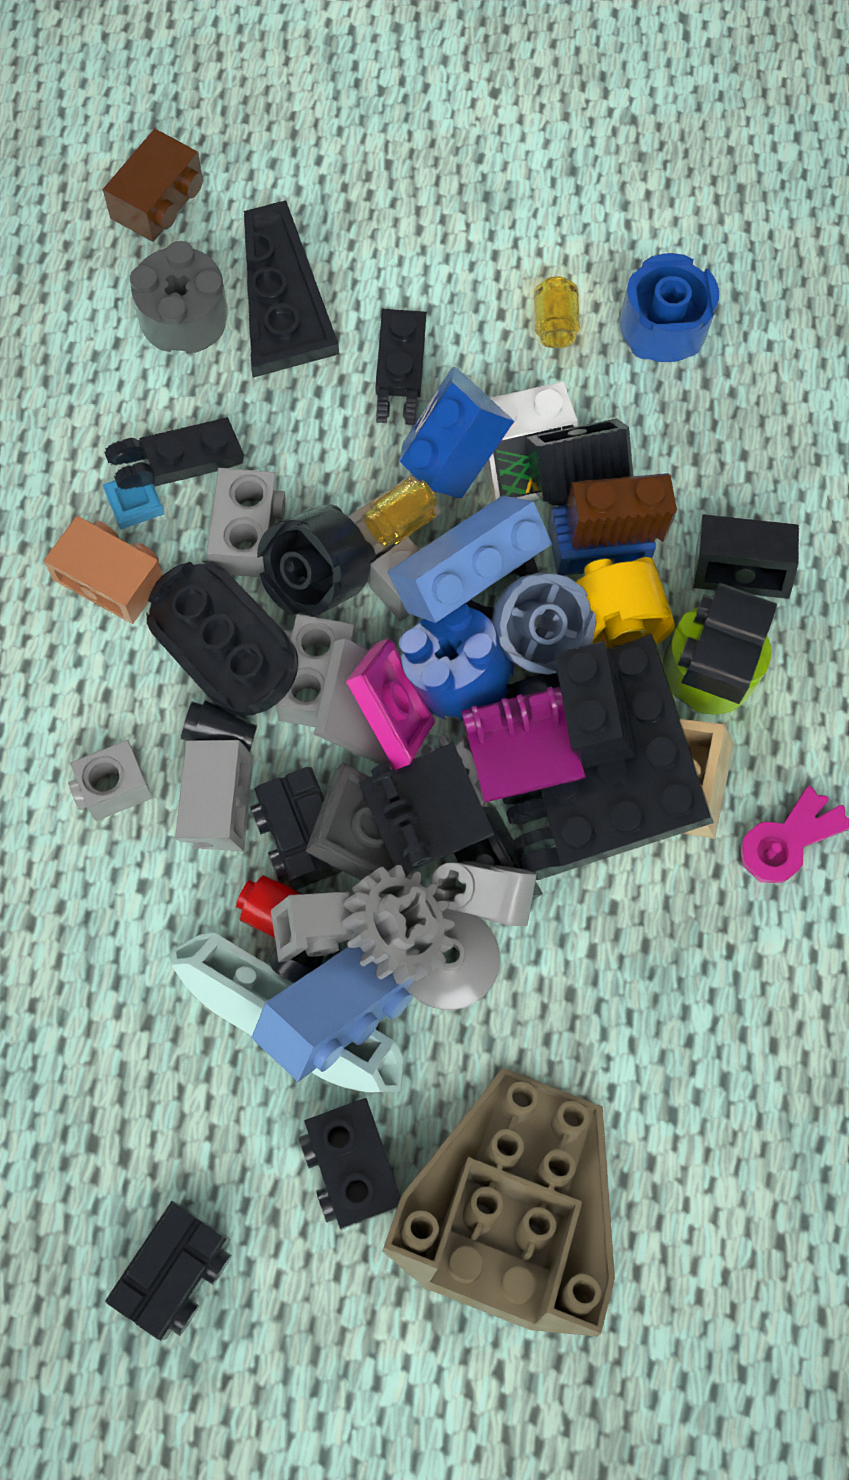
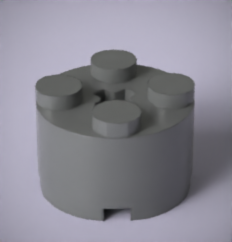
[130,241,228,354]

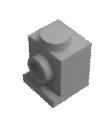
[271,891,355,962]

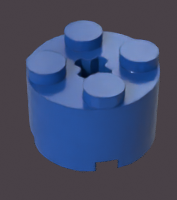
[620,253,719,362]
[399,603,514,721]

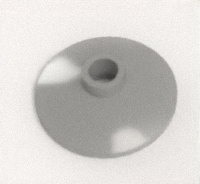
[406,909,500,1010]

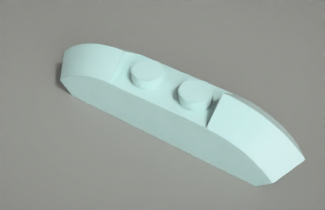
[170,933,403,1092]

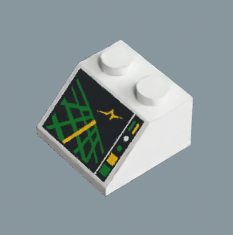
[483,381,578,501]

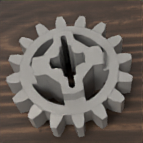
[342,865,455,984]

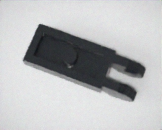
[375,309,427,425]
[104,417,244,490]

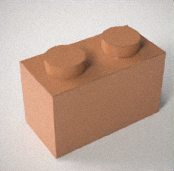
[44,516,163,624]

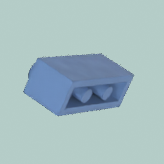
[387,496,552,623]
[251,947,414,1082]

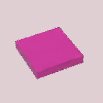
[346,638,435,770]

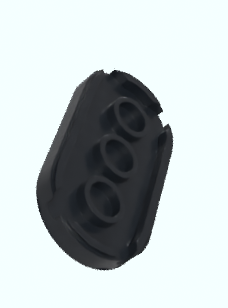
[146,561,298,716]

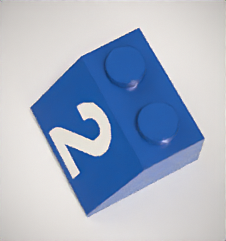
[400,367,515,499]

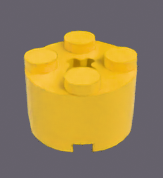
[576,557,675,649]

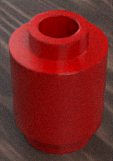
[236,875,302,938]

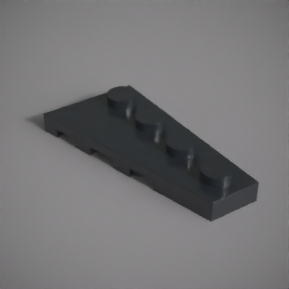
[244,200,339,378]

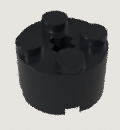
[257,504,376,617]

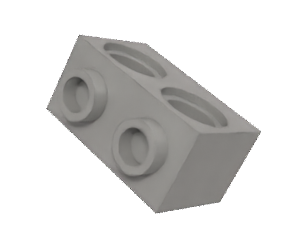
[206,468,286,577]
[276,614,356,727]

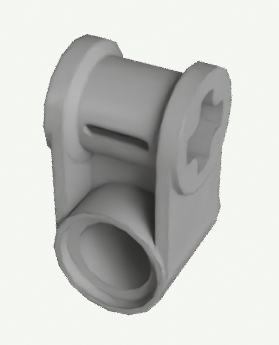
[430,861,537,927]

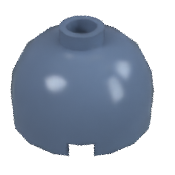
[491,572,596,675]

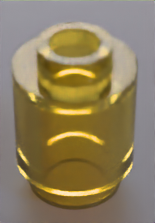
[534,276,580,348]
[363,477,438,547]

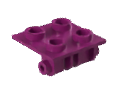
[461,687,585,803]

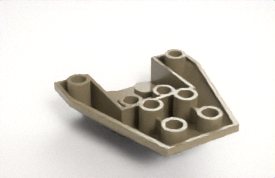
[382,1068,615,1337]

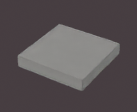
[314,638,393,768]

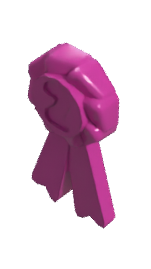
[741,786,849,883]

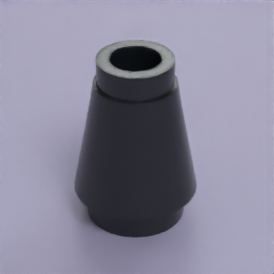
[180,700,258,752]

